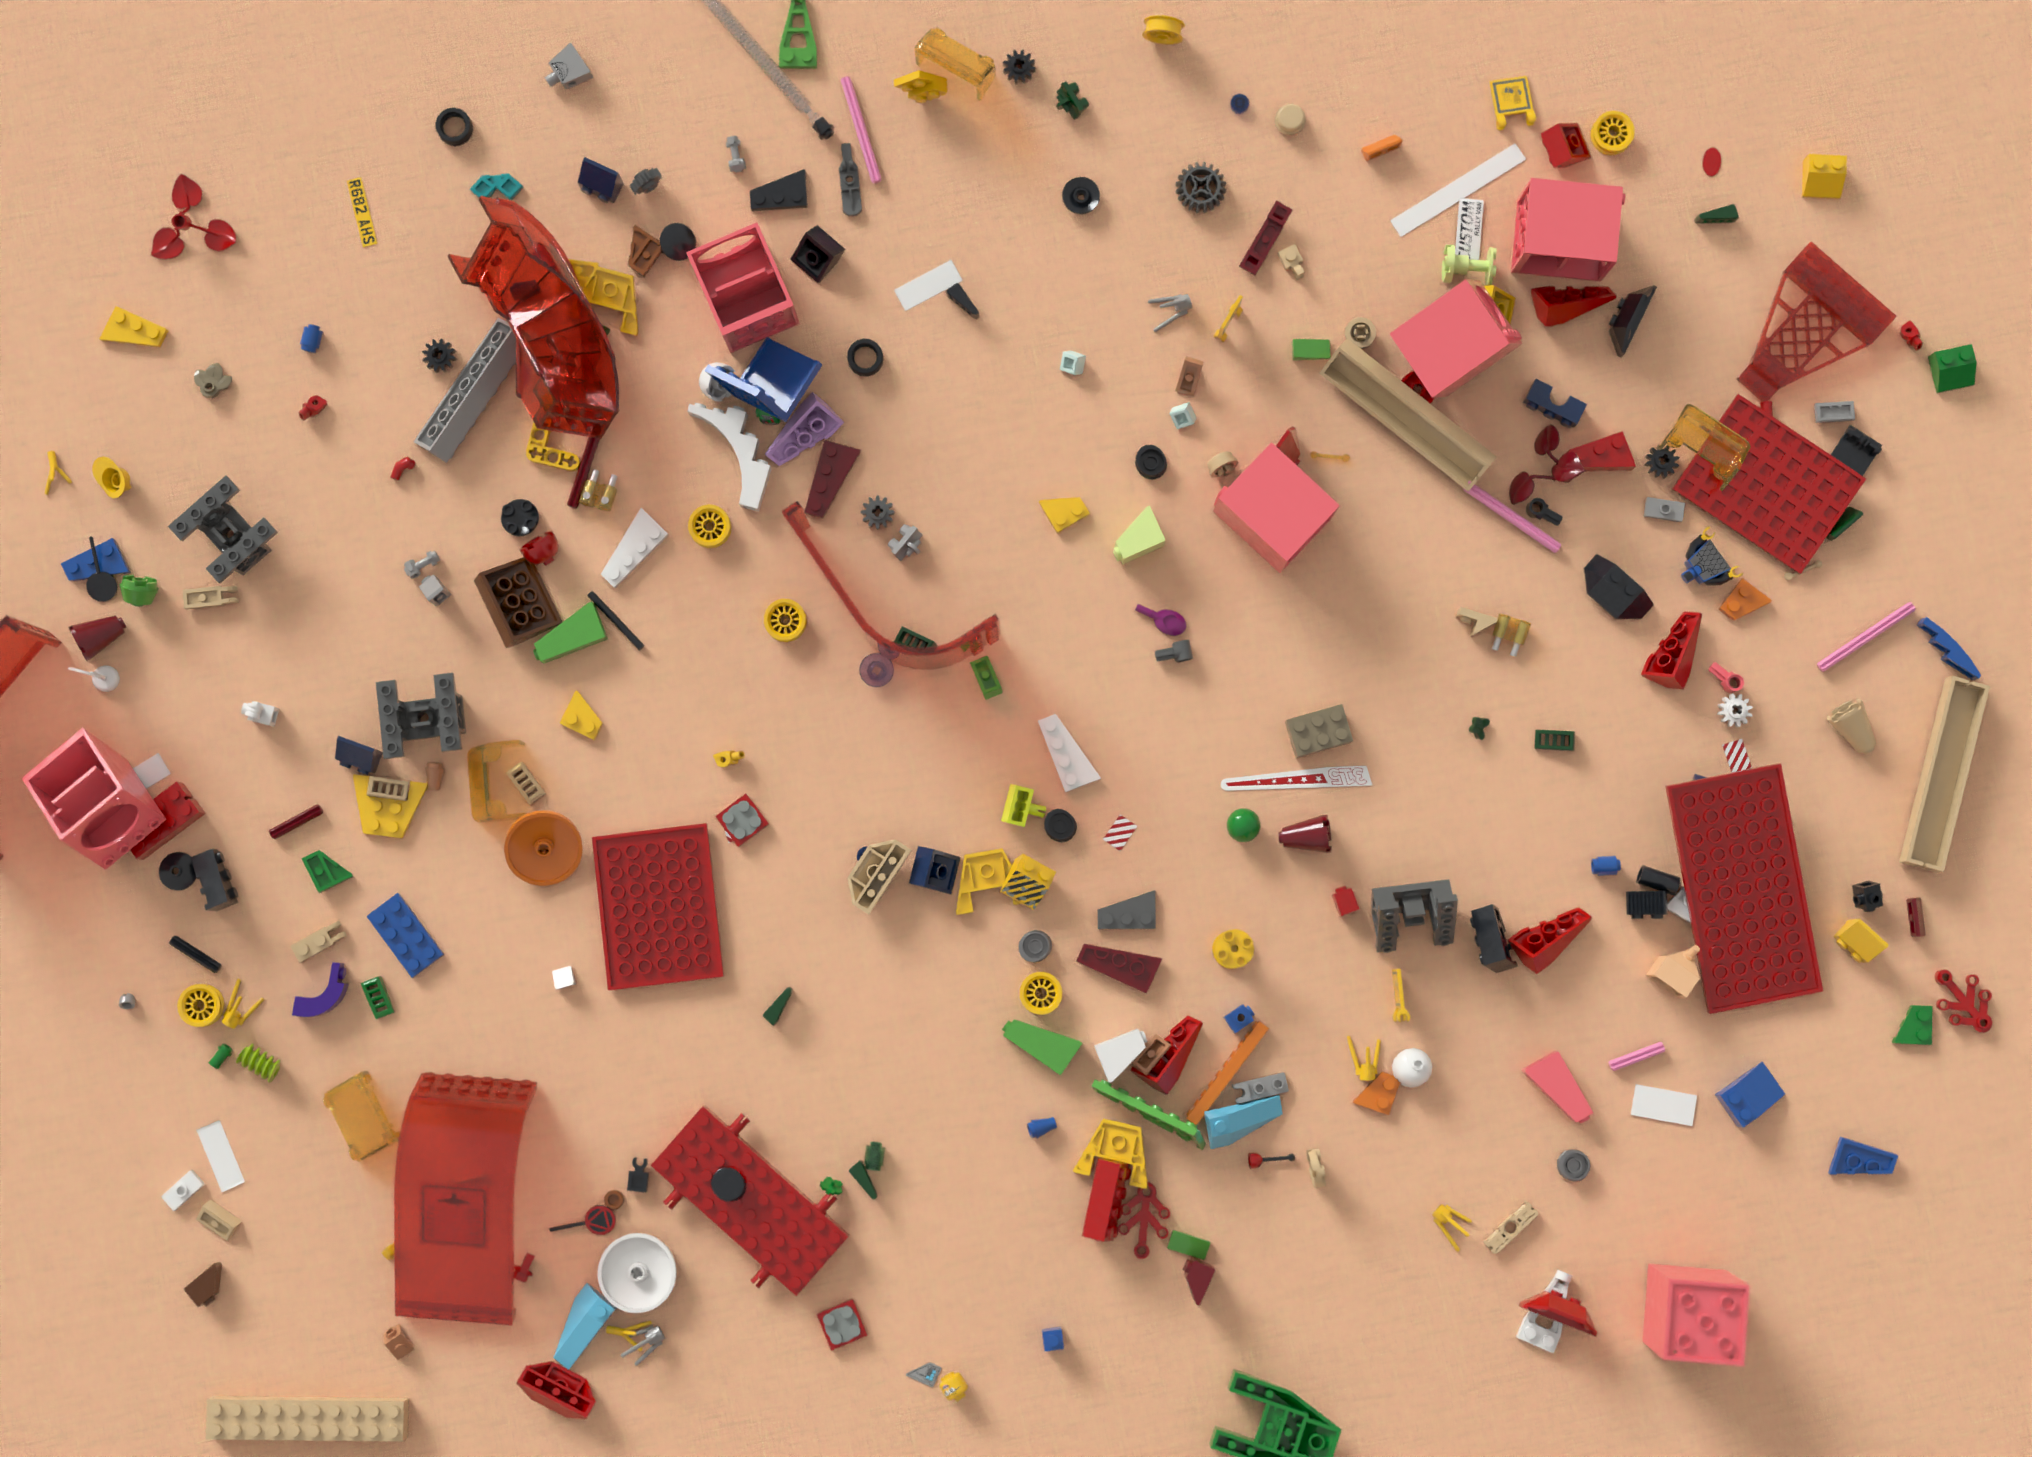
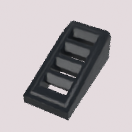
[946,283,979,319]

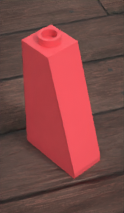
[1521,1051,1593,1124]

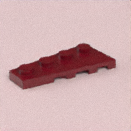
[804,440,861,518]
[1076,944,1163,994]

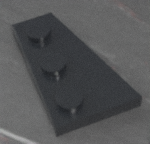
[750,169,808,211]

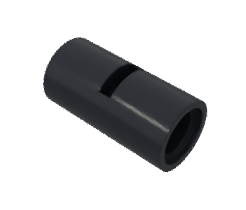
[1636,865,1680,896]

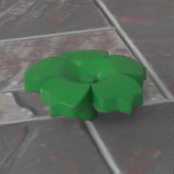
[820,1177,843,1195]

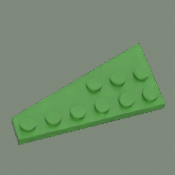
[1092,1079,1206,1150]

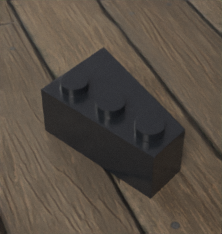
[191,848,238,911]
[1470,904,1518,973]

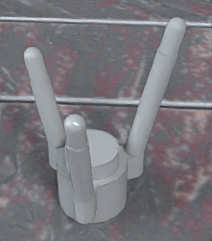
[1148,294,1192,332]
[621,1325,665,1366]

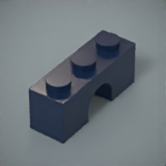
[1523,379,1587,428]

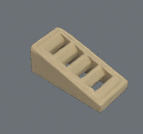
[506,762,546,805]
[367,776,409,801]

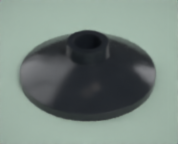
[1062,177,1100,214]
[159,852,196,890]

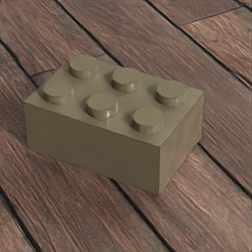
[1285,704,1353,758]

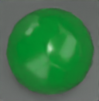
[1227,808,1261,842]

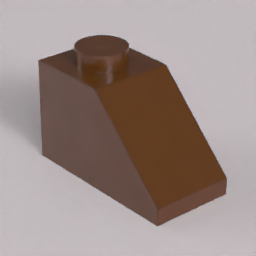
[184,1262,222,1307]

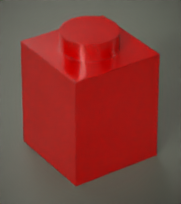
[1332,886,1359,916]

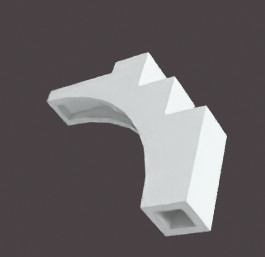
[687,403,772,512]

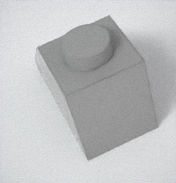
[419,574,452,606]

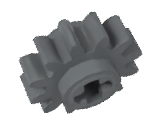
[630,168,662,195]
[861,495,895,530]

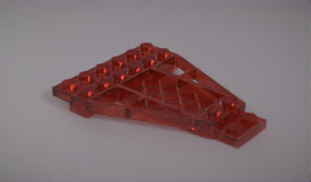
[1737,241,1897,402]

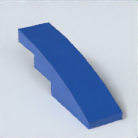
[1916,617,1981,681]

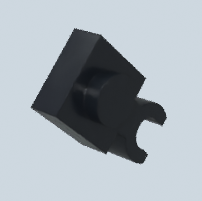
[627,1157,649,1192]

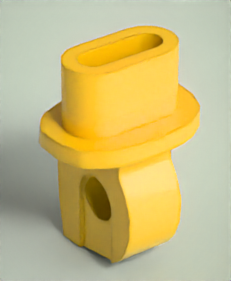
[713,750,745,767]

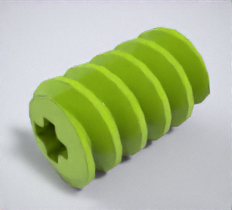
[236,1043,281,1083]

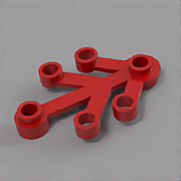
[1935,970,1992,1033]
[1118,1182,1170,1259]

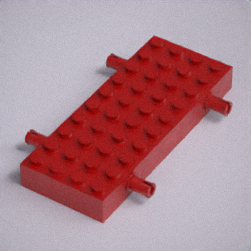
[650,1105,850,1296]

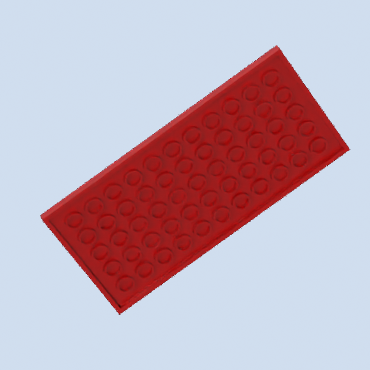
[1665,763,1823,1014]

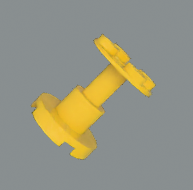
[1212,929,1254,969]

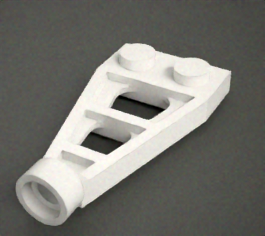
[1516,1270,1572,1354]

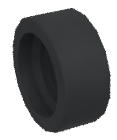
[435,107,473,146]
[847,338,884,377]

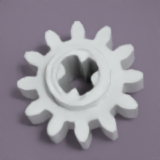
[1717,693,1753,728]

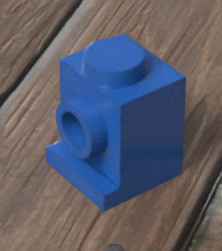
[1223,1004,1255,1033]

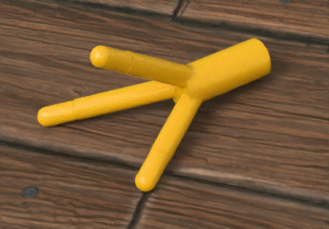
[44,451,72,495]
[606,1321,652,1351]

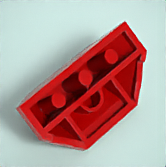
[1519,1290,1598,1337]
[516,1361,596,1419]

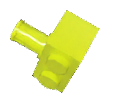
[1001,784,1046,827]

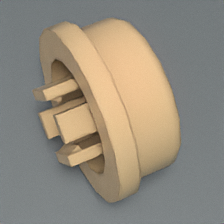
[1275,104,1306,135]
[1345,317,1376,349]
[1207,451,1239,478]

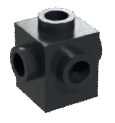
[1852,880,1883,912]

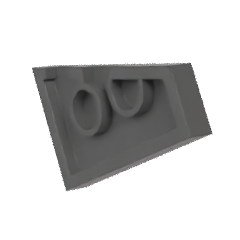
[1097,890,1156,929]

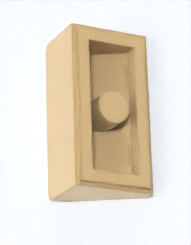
[196,1200,241,1241]

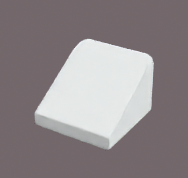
[552,966,576,990]

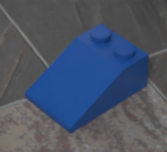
[1715,1062,1785,1128]

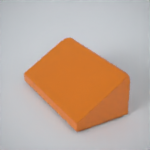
[1361,135,1403,161]

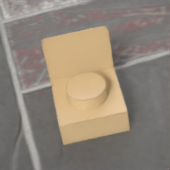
[1456,607,1498,637]

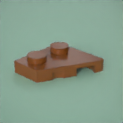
[628,225,662,277]

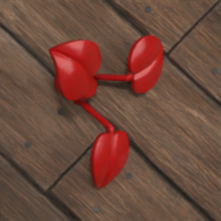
[151,174,237,259]

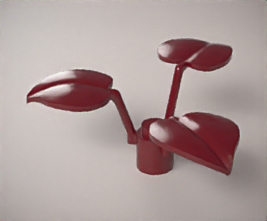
[1509,424,1586,505]

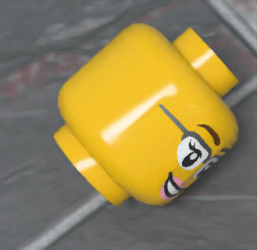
[939,1371,968,1402]

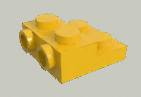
[894,70,947,103]

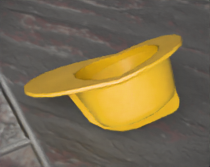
[92,456,132,498]

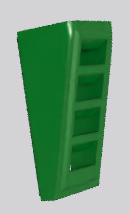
[361,976,395,1019]

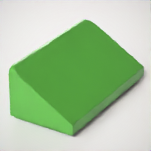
[1167,1230,1211,1260]

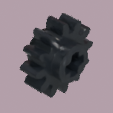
[1003,49,1036,84]
[422,338,457,373]
[1644,444,1680,479]

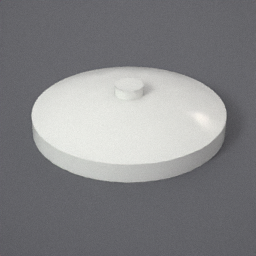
[598,1233,677,1313]

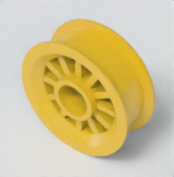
[1142,15,1185,45]
[1590,111,1635,155]
[688,504,732,548]
[764,599,807,642]
[1020,972,1062,1015]
[177,984,224,1027]

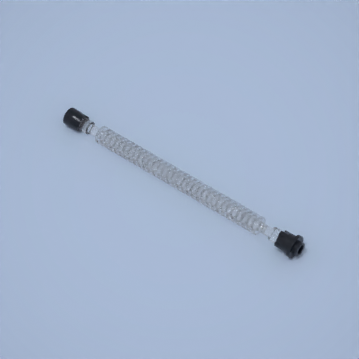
[702,0,834,140]

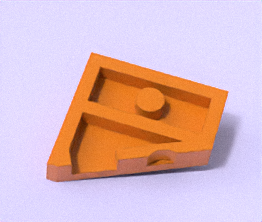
[1719,578,1772,621]
[1352,1072,1400,1115]

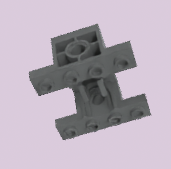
[168,475,278,583]
[376,672,466,759]
[1371,879,1458,953]

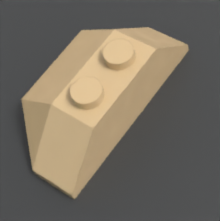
[847,839,911,915]

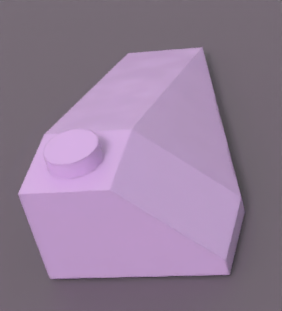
[765,392,844,466]

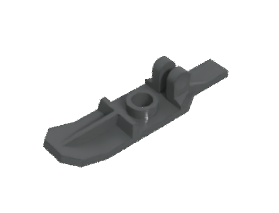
[839,143,862,216]

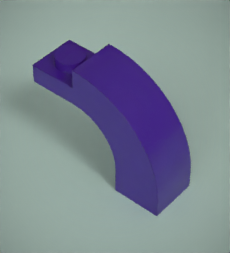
[292,962,349,1017]

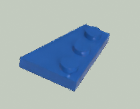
[61,538,131,582]
[1828,1136,1899,1175]

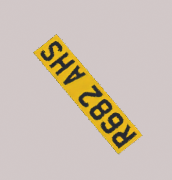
[347,177,377,247]

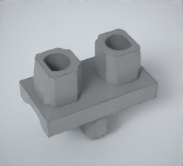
[888,524,923,561]

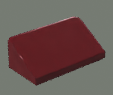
[1906,898,1926,937]

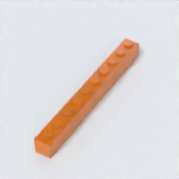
[1186,1021,1269,1125]

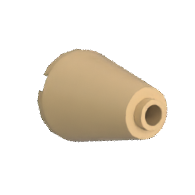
[1827,699,1876,754]

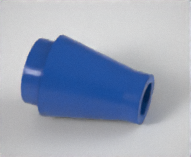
[1027,1117,1057,1139]

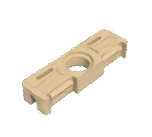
[1483,1201,1538,1254]

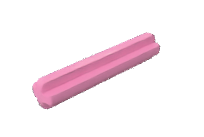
[1609,1042,1665,1071]

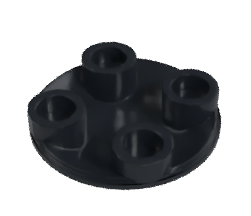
[660,223,696,261]
[501,499,539,536]

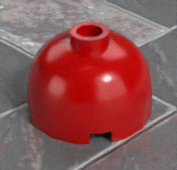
[519,530,559,566]

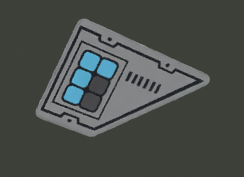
[906,1362,941,1387]

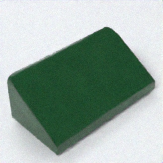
[1827,507,1864,541]

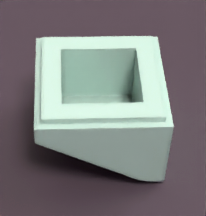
[1060,350,1086,375]
[1169,402,1196,429]

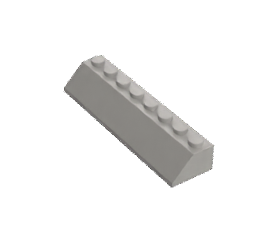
[414,317,532,463]

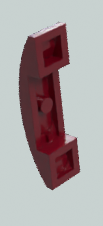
[1239,200,1293,276]

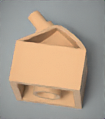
[1646,945,1700,998]

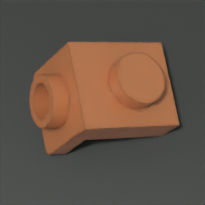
[383,1324,414,1360]

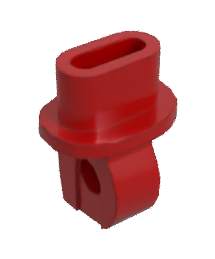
[1900,320,1923,351]
[298,395,328,421]
[512,1252,535,1283]

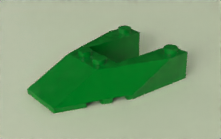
[1209,1369,1342,1457]

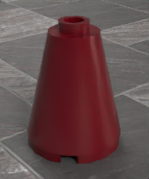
[68,615,126,661]
[1278,815,1332,853]

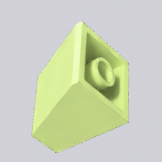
[1113,506,1166,565]

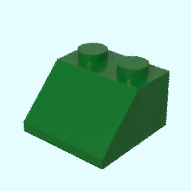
[1928,344,1977,393]

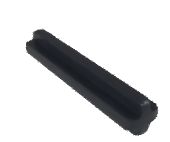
[169,936,222,973]

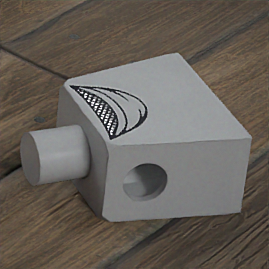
[545,43,593,89]

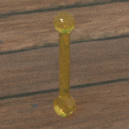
[1310,451,1350,462]

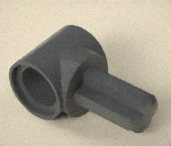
[1155,640,1193,662]

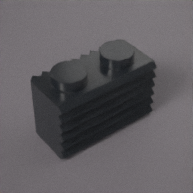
[1626,891,1668,919]

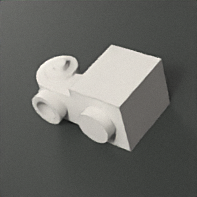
[241,701,279,727]

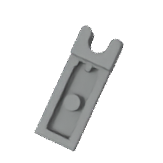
[1232,1072,1289,1103]

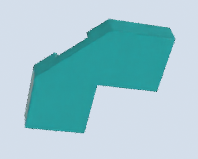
[470,173,524,203]

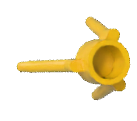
[222,979,264,1029]
[1347,1036,1381,1080]
[1432,1204,1472,1251]

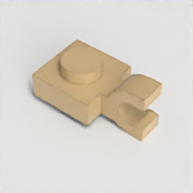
[1278,244,1305,280]

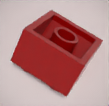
[1540,123,1591,168]

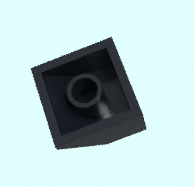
[790,225,845,283]

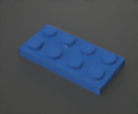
[367,893,444,978]

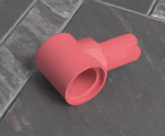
[1708,662,1744,693]

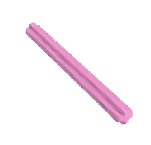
[841,76,881,183]
[1463,481,1561,553]
[1817,602,1916,672]

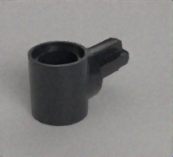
[1526,498,1563,526]

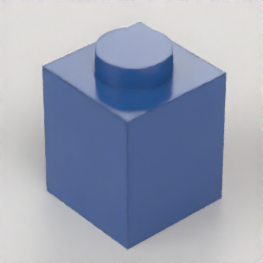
[1042,1327,1064,1352]

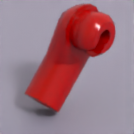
[390,457,415,481]

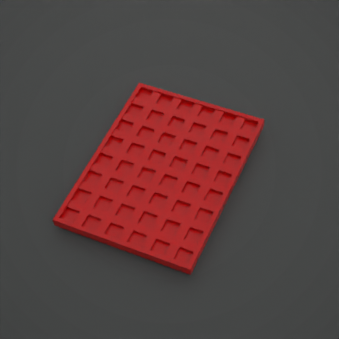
[1672,394,1866,574]

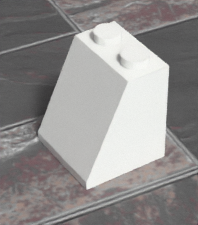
[1094,1029,1148,1083]

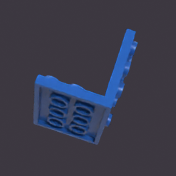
[705,337,822,422]

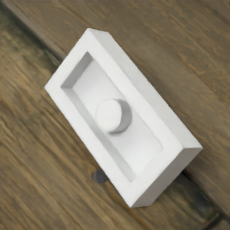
[161,1170,205,1211]

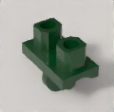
[1056,81,1089,120]

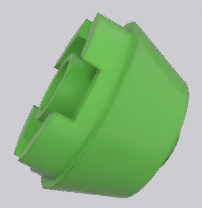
[119,575,159,607]

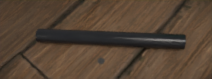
[587,591,645,651]

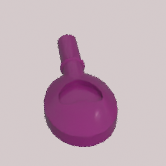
[1135,604,1186,636]

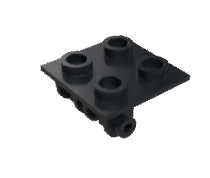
[1831,425,1882,476]

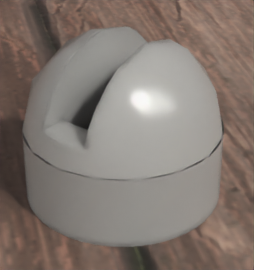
[119,993,135,1009]

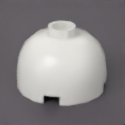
[699,362,736,402]
[1392,1048,1433,1088]

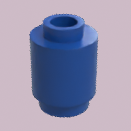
[300,324,323,353]
[1591,856,1621,876]

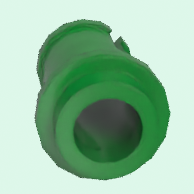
[208,1043,232,1069]

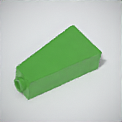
[533,602,608,664]
[1002,1019,1082,1075]

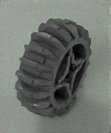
[1175,162,1226,213]

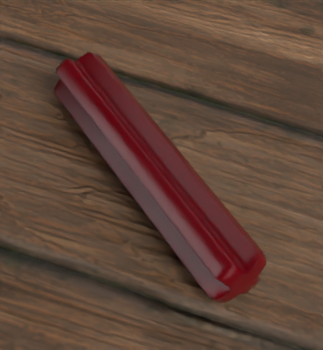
[269,804,323,839]

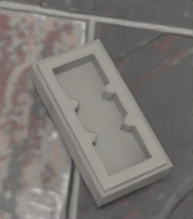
[1814,401,1855,423]
[1643,497,1685,522]

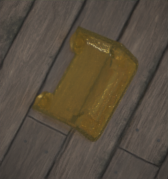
[322,1071,403,1162]

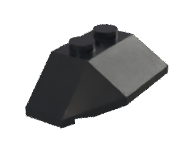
[1609,285,1657,358]
[1584,554,1654,619]

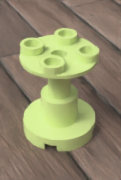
[1442,244,1497,286]

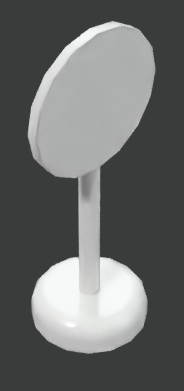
[68,665,120,692]

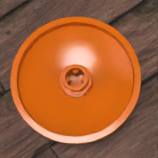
[504,810,583,886]

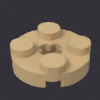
[1306,1148,1326,1189]

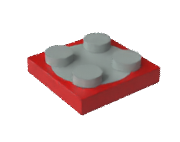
[715,793,769,847]
[817,1299,868,1351]

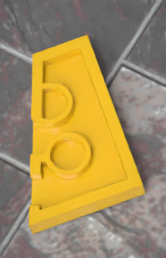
[99,306,169,347]

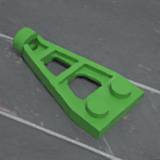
[779,0,817,69]

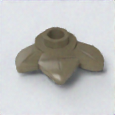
[194,363,232,398]

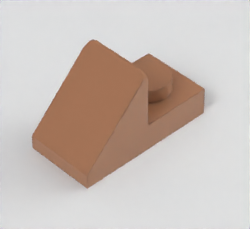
[1175,356,1204,396]

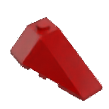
[1531,286,1617,327]
[1276,426,1301,466]
[1641,611,1702,690]
[1508,907,1592,974]
[1130,1016,1203,1095]

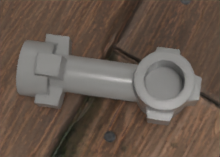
[726,136,746,173]
[404,551,440,579]

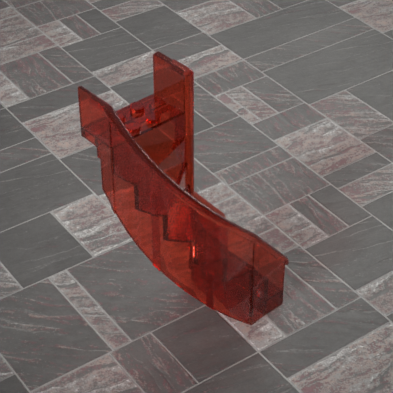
[447,196,620,439]

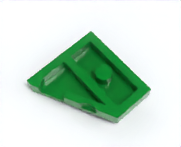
[301,850,353,893]
[1892,1005,1933,1045]

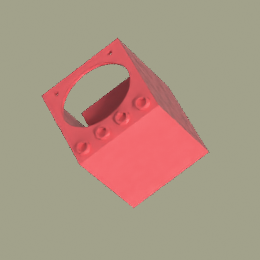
[1511,178,1626,282]
[686,222,800,354]
[1390,279,1523,398]
[1213,442,1340,573]
[22,728,166,870]
[1642,1263,1750,1366]

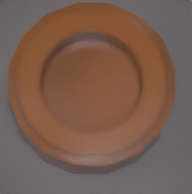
[604,1190,624,1210]

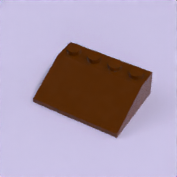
[474,557,562,648]

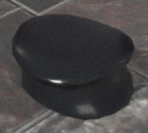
[1135,445,1167,480]
[1044,809,1077,843]
[711,1168,746,1202]

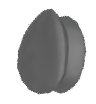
[1018,930,1052,963]
[1557,1149,1590,1182]

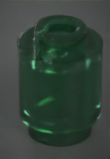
[864,1141,886,1171]

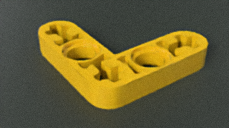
[526,408,581,472]

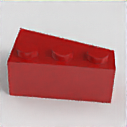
[1566,431,1636,472]

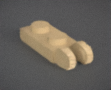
[183,586,239,610]
[291,921,347,963]

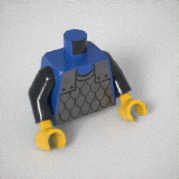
[1681,527,1743,586]

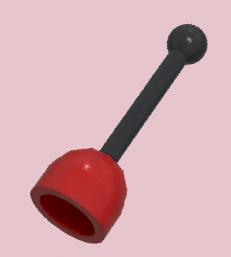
[1248,1153,1295,1169]

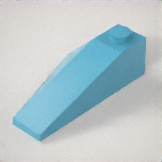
[1204,1095,1283,1149]
[554,1283,616,1370]

